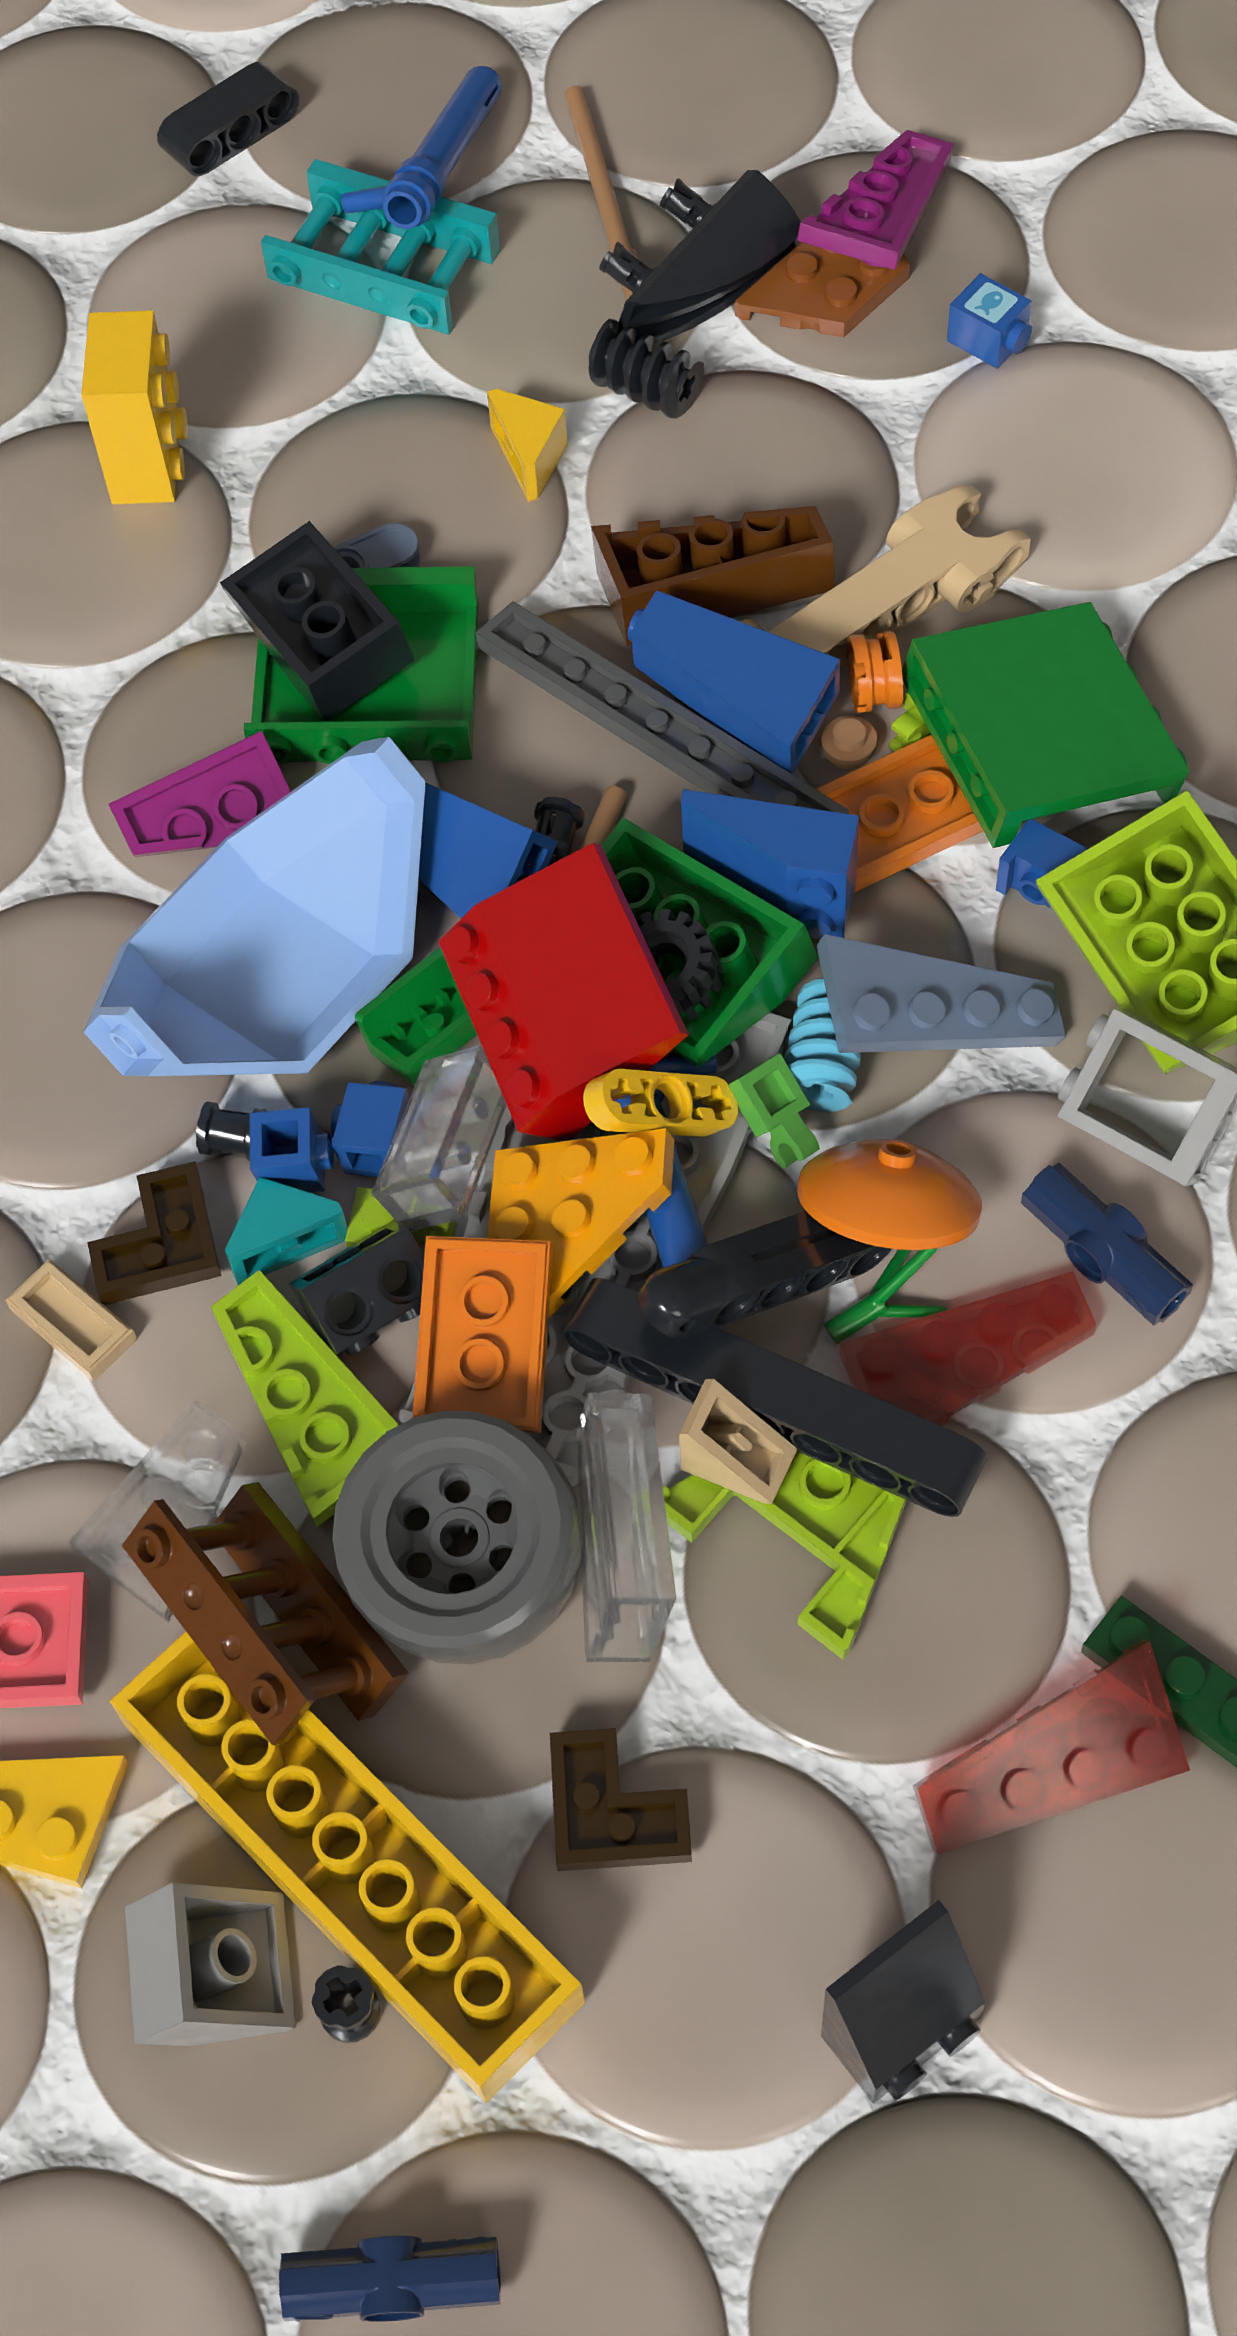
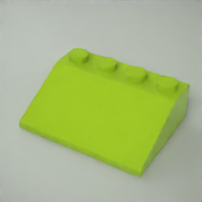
[1036,790,1237,1075]

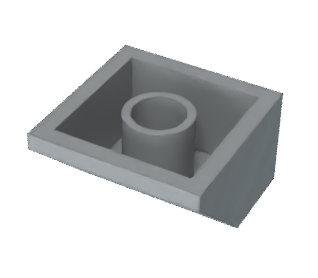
[125,1882,296,2046]

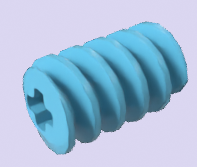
[784,978,861,1112]

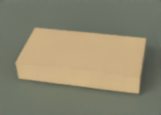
[5,1259,137,1382]

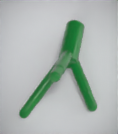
[824,1248,948,1344]

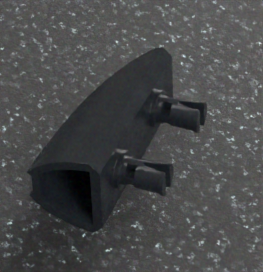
[599,170,801,345]

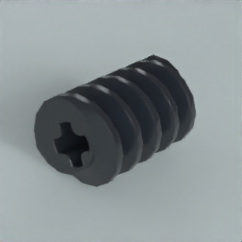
[588,318,704,419]

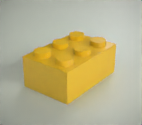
[81,310,188,504]

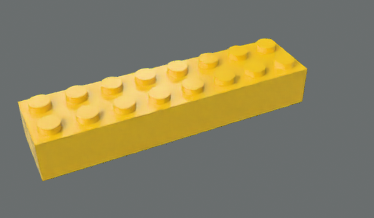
[110,1631,585,2104]

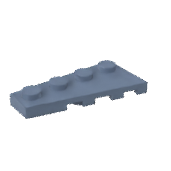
[817,934,1066,1053]

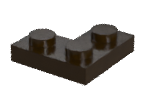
[87,1161,222,1305]
[550,1728,692,1871]

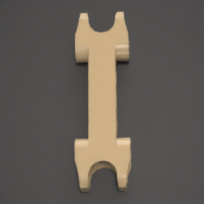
[741,485,1031,671]

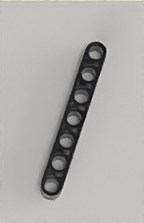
[562,1278,987,1517]

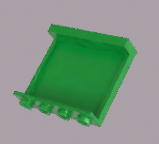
[243,566,479,765]
[902,602,1189,848]

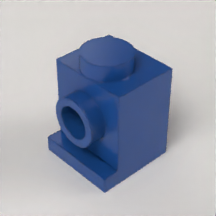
[996,819,1089,909]

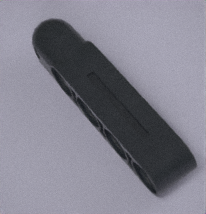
[636,1211,891,1339]

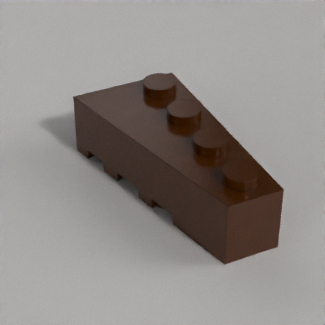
[591,506,835,646]

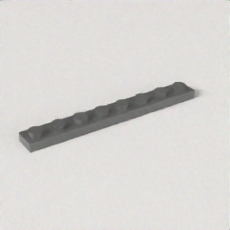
[476,601,849,814]

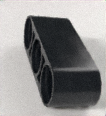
[157,62,299,176]

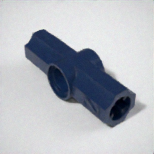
[1021,1163,1193,1326]
[279,2236,501,2322]

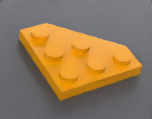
[487,1128,675,1318]

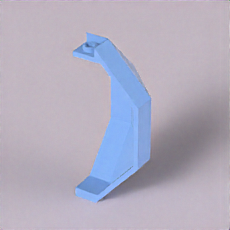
[83,737,425,1076]

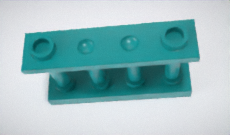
[261,159,500,335]

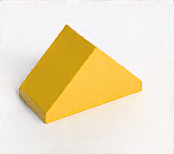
[487,388,568,502]

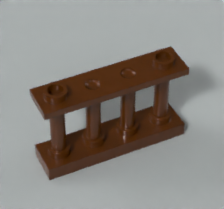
[122,1482,409,1746]

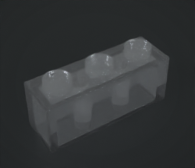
[371,1045,507,1231]

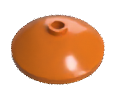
[797,1139,982,1250]

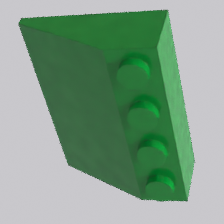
[601,817,818,1068]

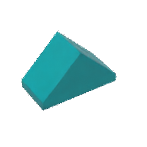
[225,1177,348,1285]

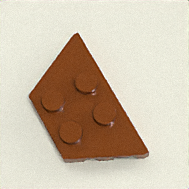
[735,242,910,338]

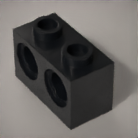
[288,1221,424,1355]

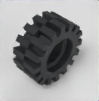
[639,909,723,1022]

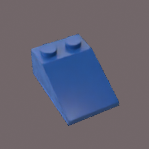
[681,789,859,939]

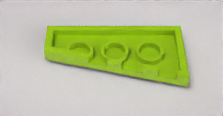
[211,1270,399,1528]

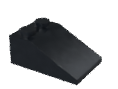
[220,521,414,722]
[821,1900,985,2104]

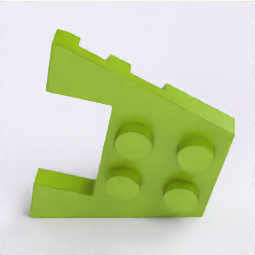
[647,1451,907,1660]

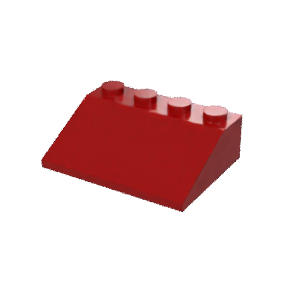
[438,843,689,1141]

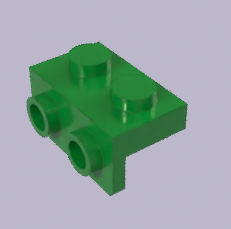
[355,947,477,1086]

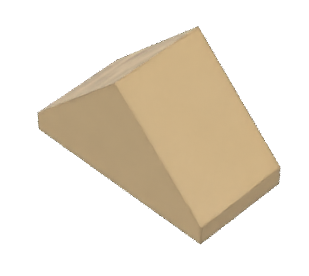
[679,1379,797,1504]

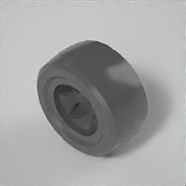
[332,1410,584,1664]

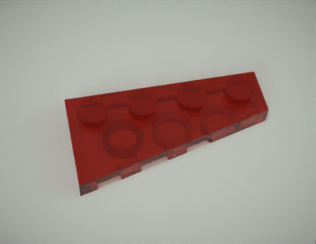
[839,1271,1096,1426]
[912,1639,1190,1854]

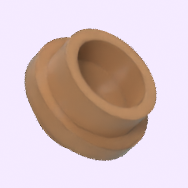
[821,715,877,770]

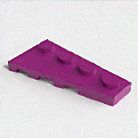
[797,130,954,270]

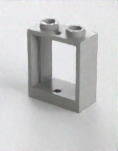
[1057,1008,1237,1186]

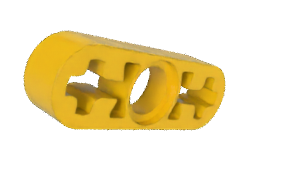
[583,1069,738,1137]

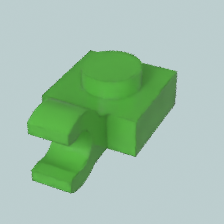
[728,1053,820,1169]

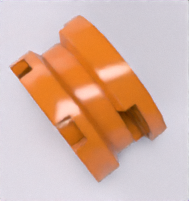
[846,630,903,714]

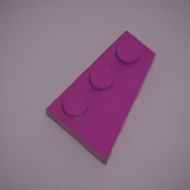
[108,731,291,857]

